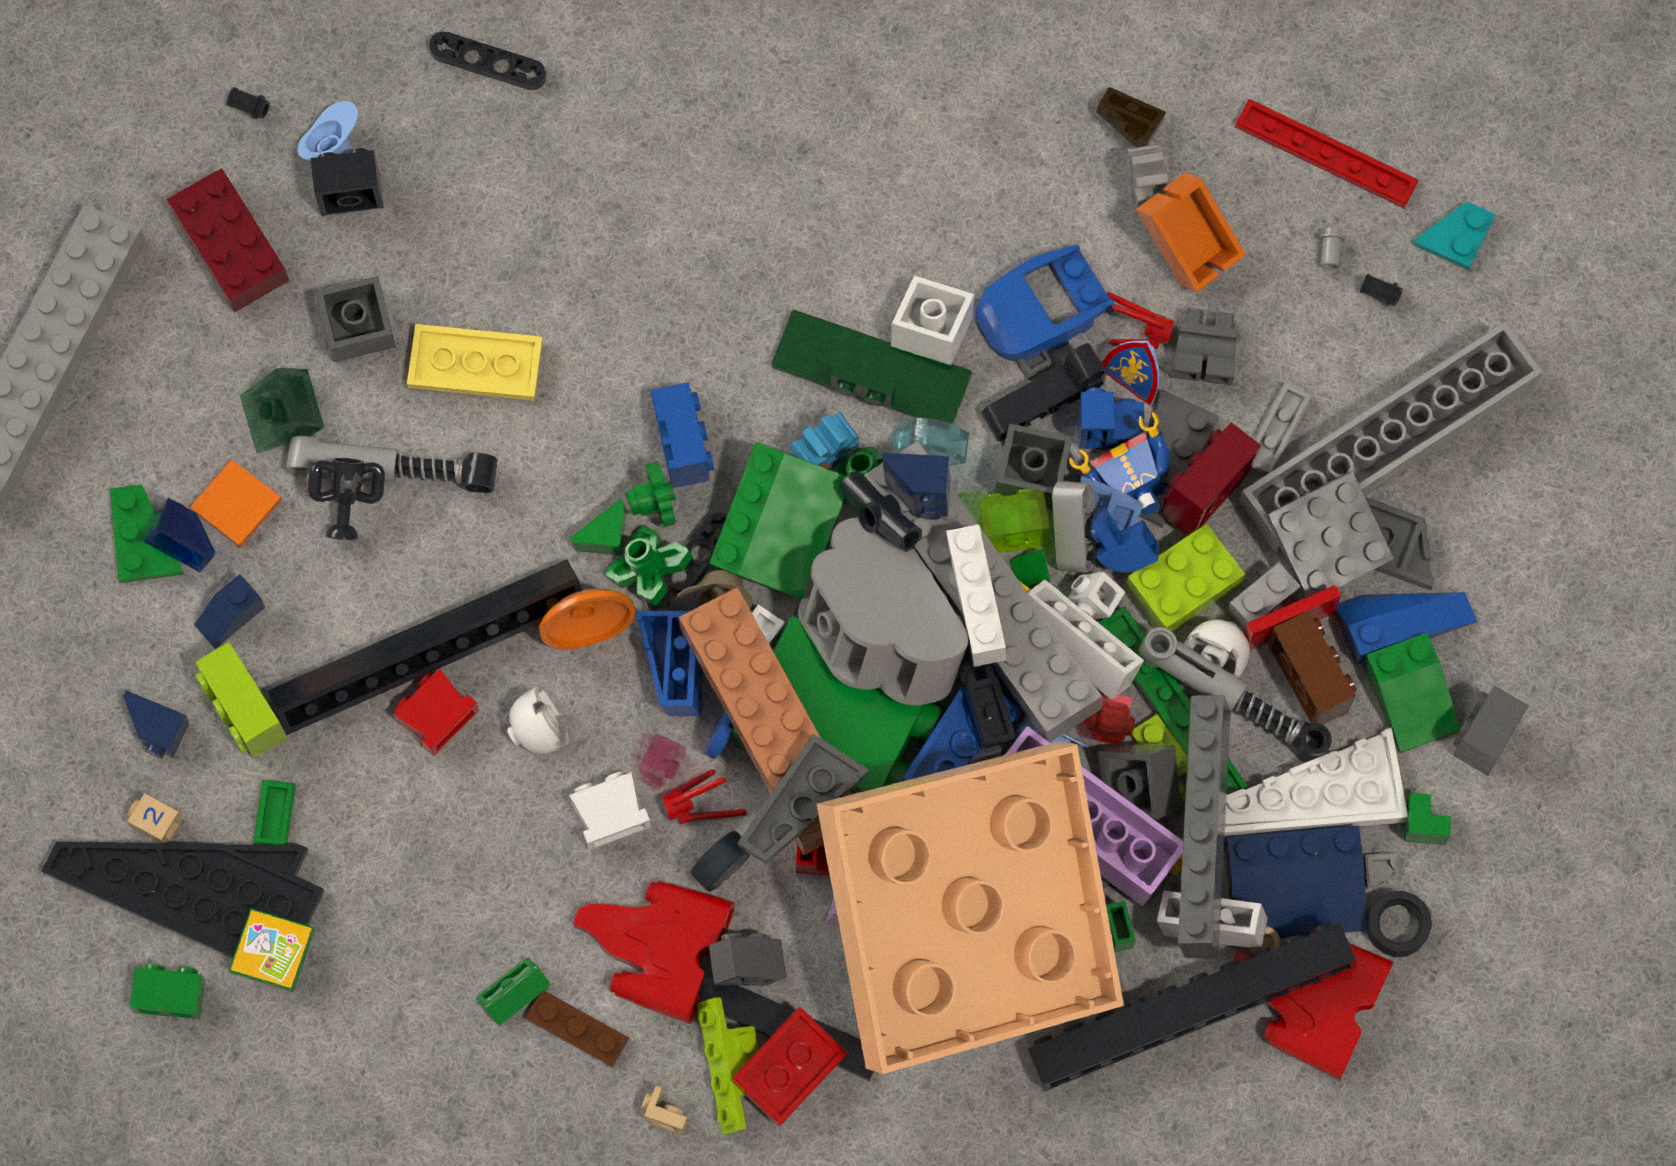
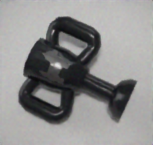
[307,458,385,540]

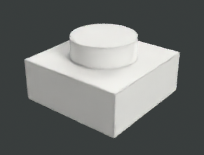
[752,604,785,646]

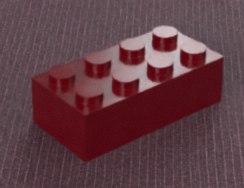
[167,168,289,313]

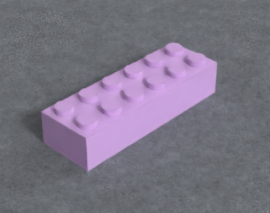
[1005,726,1183,906]

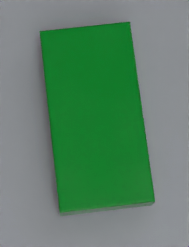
[253,780,296,845]

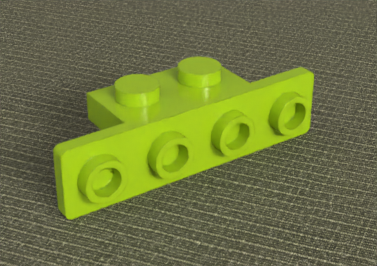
[697,997,759,1135]

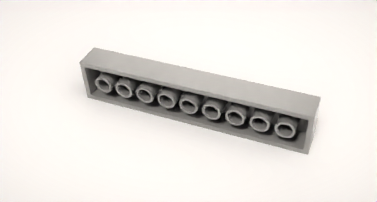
[0,204,146,516]
[1239,322,1543,554]
[864,441,1102,742]

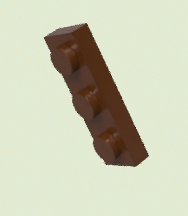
[525,991,629,1068]

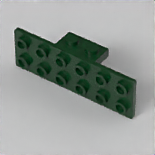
[771,310,972,429]

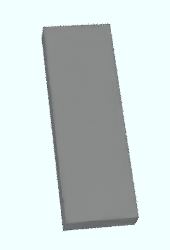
[1251,382,1313,476]

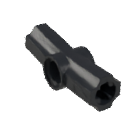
[838,470,922,552]

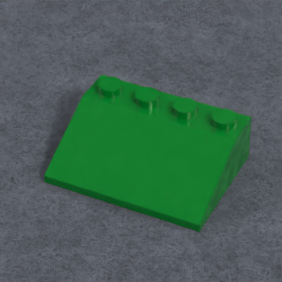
[710,442,847,599]

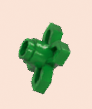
[605,525,693,606]

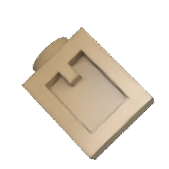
[641,1085,688,1135]

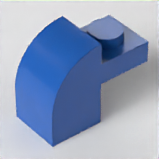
[1090,506,1159,572]

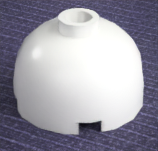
[1184,619,1250,678]
[508,686,569,754]

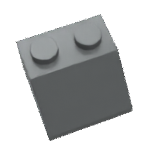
[1098,743,1182,819]

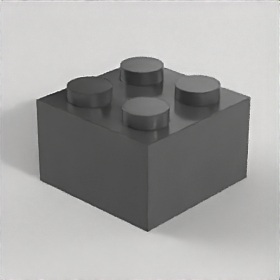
[316,276,396,362]
[994,423,1073,509]
[1453,686,1529,776]

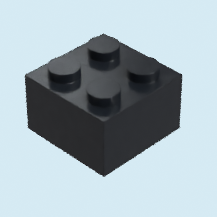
[310,148,384,216]

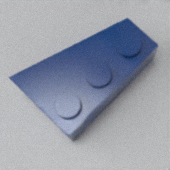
[651,382,714,488]
[635,611,703,716]

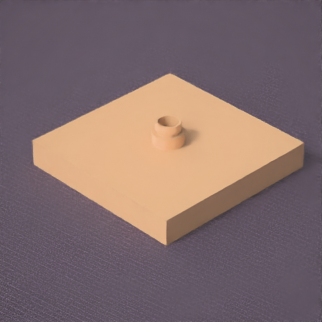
[817,741,1124,1074]

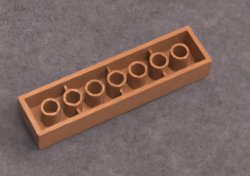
[679,587,852,855]

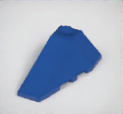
[1335,592,1477,665]

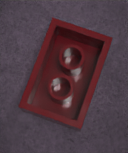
[1161,422,1262,536]

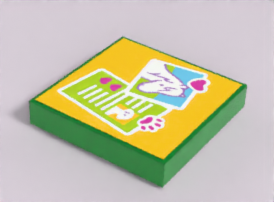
[229,908,315,992]

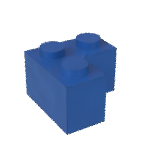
[1078,388,1145,449]

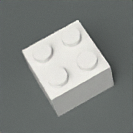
[891,276,974,365]

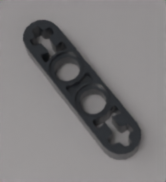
[429,31,546,90]
[647,512,728,611]

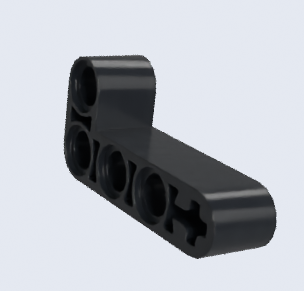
[981,343,1107,441]

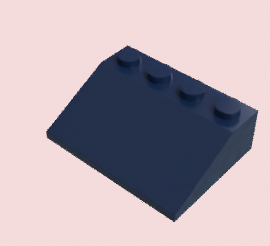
[1224,826,1367,938]

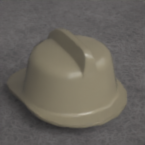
[674,570,752,611]

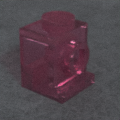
[638,733,687,789]

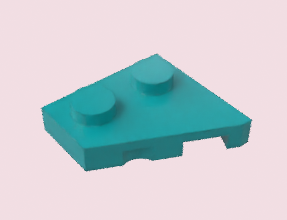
[1413,201,1496,271]

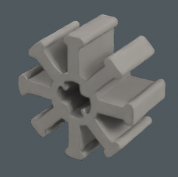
[1125,144,1168,211]

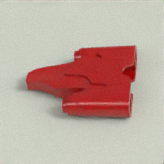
[573,880,735,1024]
[1233,931,1394,1080]

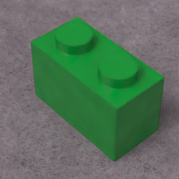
[129,964,206,1019]

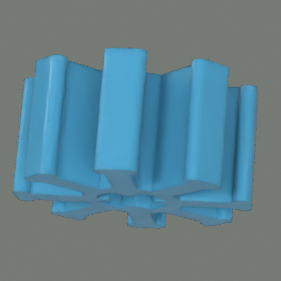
[790,412,860,466]

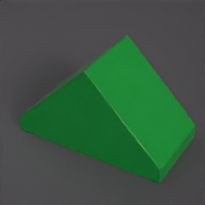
[570,499,626,556]

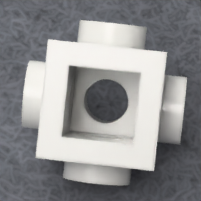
[1068,572,1125,620]

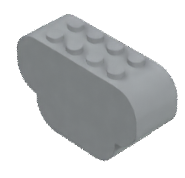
[798,517,968,705]

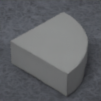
[1364,853,1398,888]

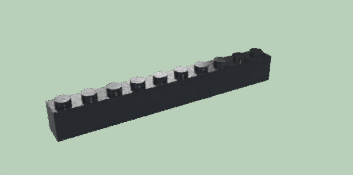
[267,559,582,735]
[1028,922,1356,1091]

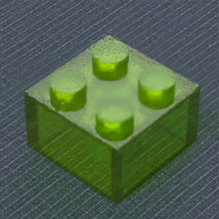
[977,489,1050,553]

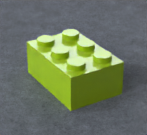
[1126,523,1245,632]
[195,642,287,759]

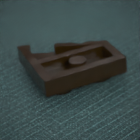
[1096,87,1166,147]

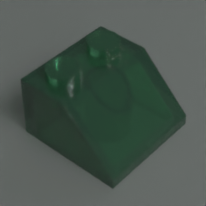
[240,368,324,453]

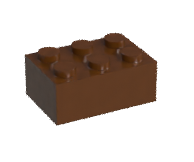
[1268,611,1357,725]

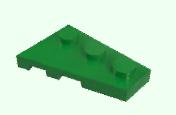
[110,484,185,583]

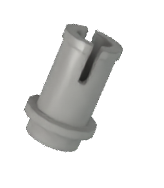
[1319,227,1345,270]

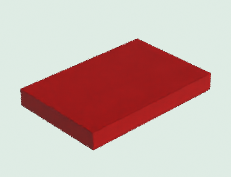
[1244,585,1341,650]
[730,1007,848,1127]

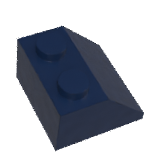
[882,453,951,520]

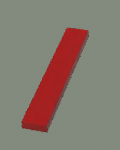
[1235,99,1419,209]

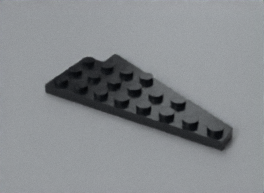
[41,842,325,959]

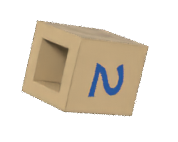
[127,793,183,843]

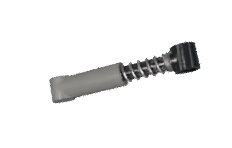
[286,436,498,493]
[1139,627,1332,762]

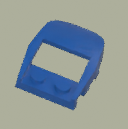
[976,244,1114,361]

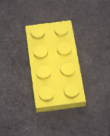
[407,324,543,401]

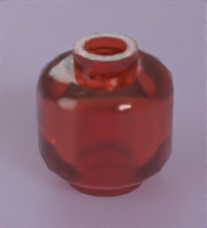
[1084,699,1135,745]

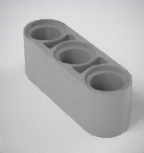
[1052,481,1097,574]

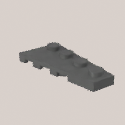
[1139,389,1219,528]
[738,734,869,864]

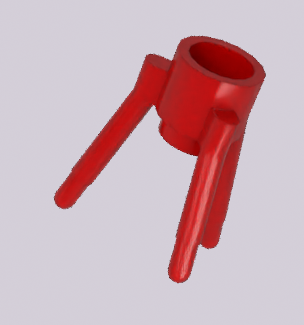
[1107,292,1174,349]
[662,769,746,824]

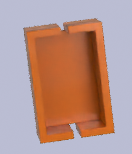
[1135,172,1246,292]

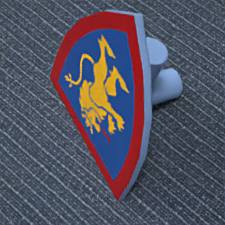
[1102,341,1159,406]

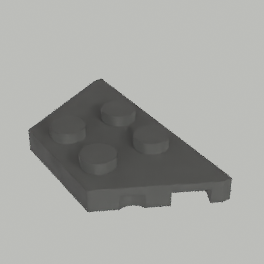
[1365,497,1434,591]

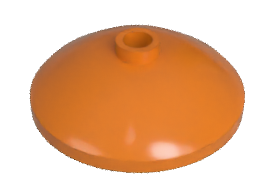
[539,589,636,650]

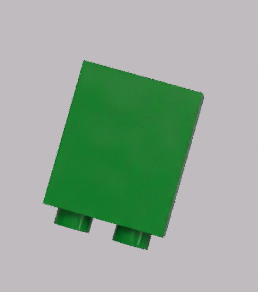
[733,616,944,794]

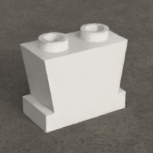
[569,772,651,850]

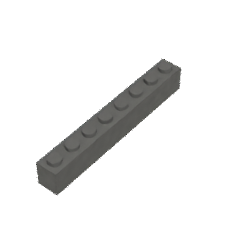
[1178,695,1231,958]

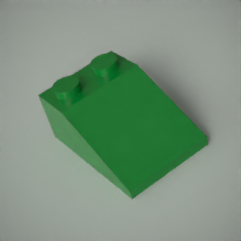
[1362,633,1461,753]

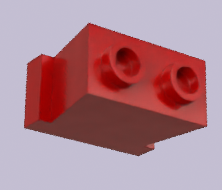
[393,668,479,757]

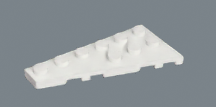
[1224,728,1408,837]

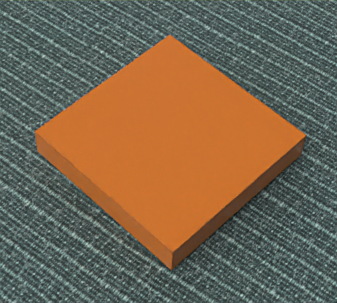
[190,459,282,548]

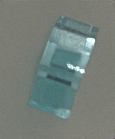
[892,419,969,466]

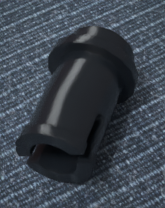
[227,87,270,119]
[1360,274,1403,306]

